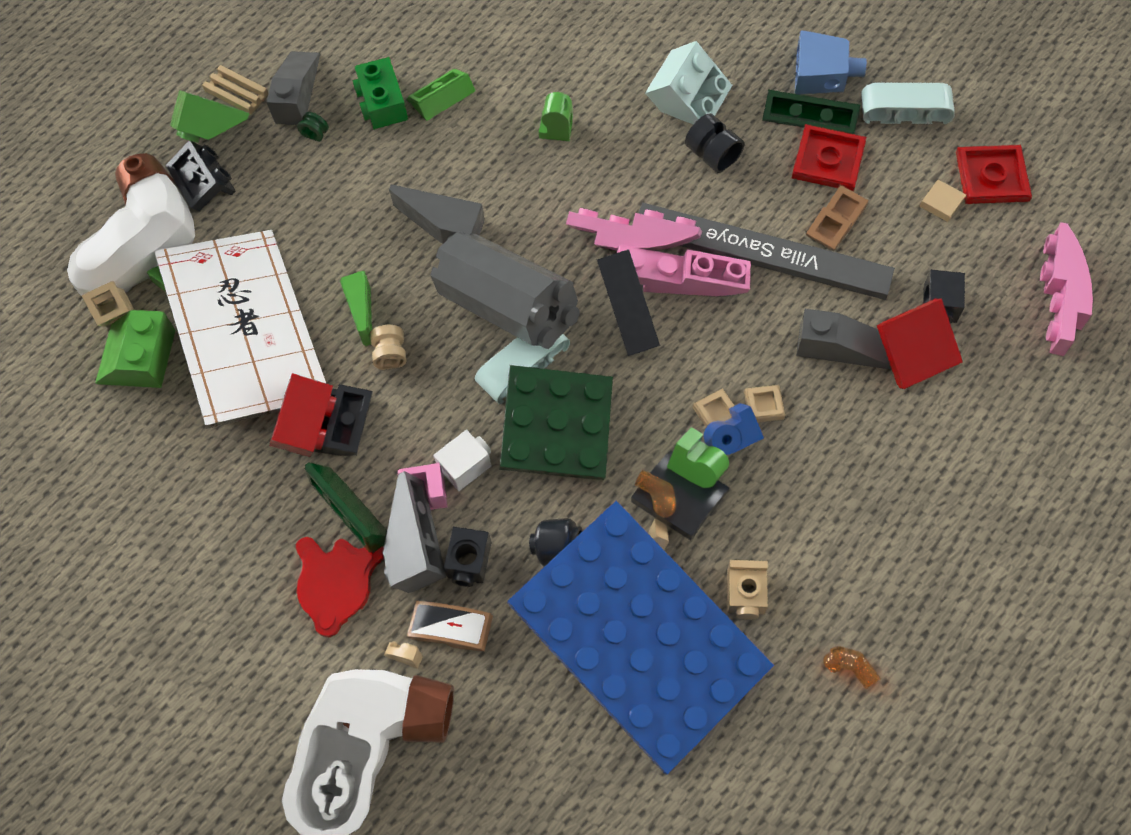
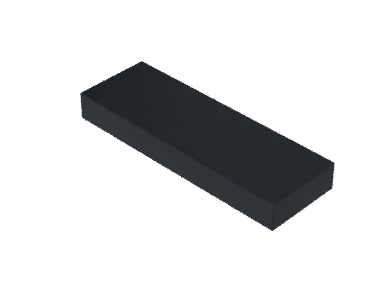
[597,249,660,356]

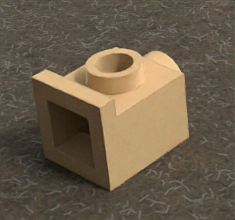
[81,281,135,327]
[727,560,768,620]

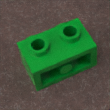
[352,57,408,130]

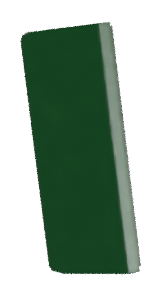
[762,89,861,134]
[304,462,387,554]

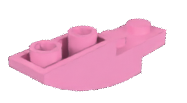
[566,208,702,251]
[1040,222,1093,356]
[616,245,751,296]

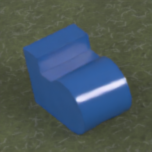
[703,403,764,455]

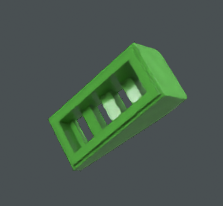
[340,271,372,346]

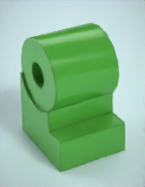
[539,92,573,141]
[667,427,729,488]

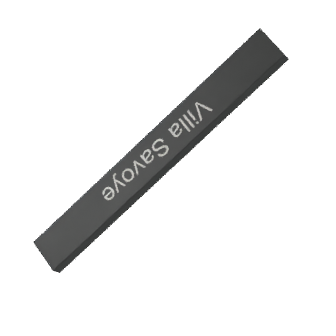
[639,202,895,300]

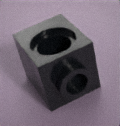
[923,269,965,324]
[444,526,492,587]

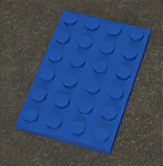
[507,501,774,775]

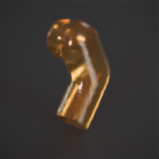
[635,470,677,517]
[823,646,881,689]

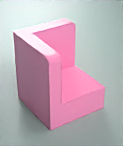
[398,463,447,510]

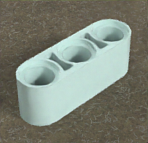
[861,83,955,124]
[475,334,570,404]

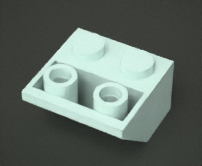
[645,41,732,124]

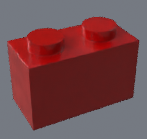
[269,373,336,457]

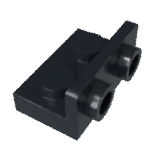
[165,140,236,212]

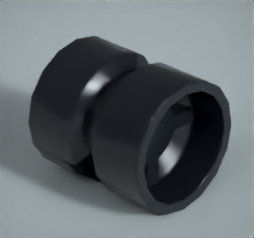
[685,113,745,173]

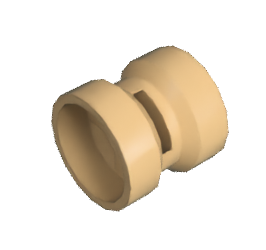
[370,325,406,370]

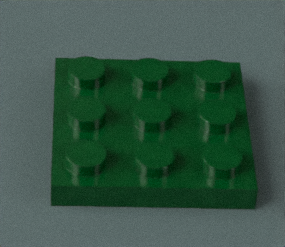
[499,365,613,480]

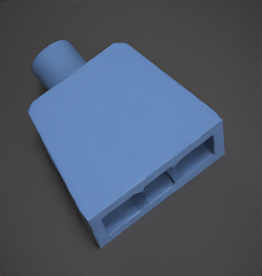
[795,30,867,95]

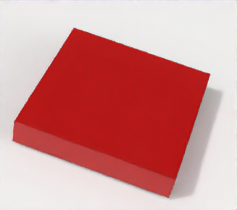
[791,124,867,192]
[956,145,1032,204]
[877,298,963,389]

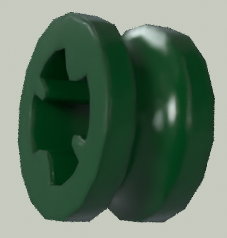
[297,112,329,142]

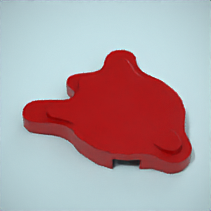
[296,537,384,637]

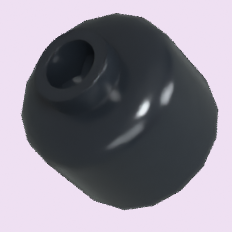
[529,518,583,566]

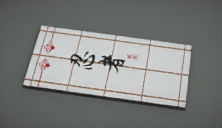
[155,230,331,429]

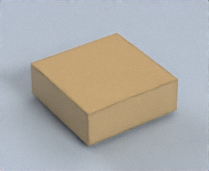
[920,180,966,222]
[744,385,785,422]
[693,388,734,427]

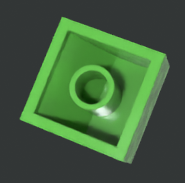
[170,90,249,143]
[95,310,176,388]

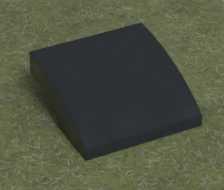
[314,384,373,456]
[631,450,730,541]

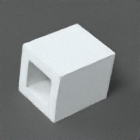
[433,429,491,491]

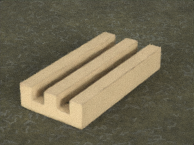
[202,65,269,115]

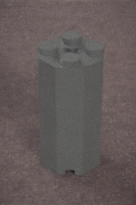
[430,232,580,349]

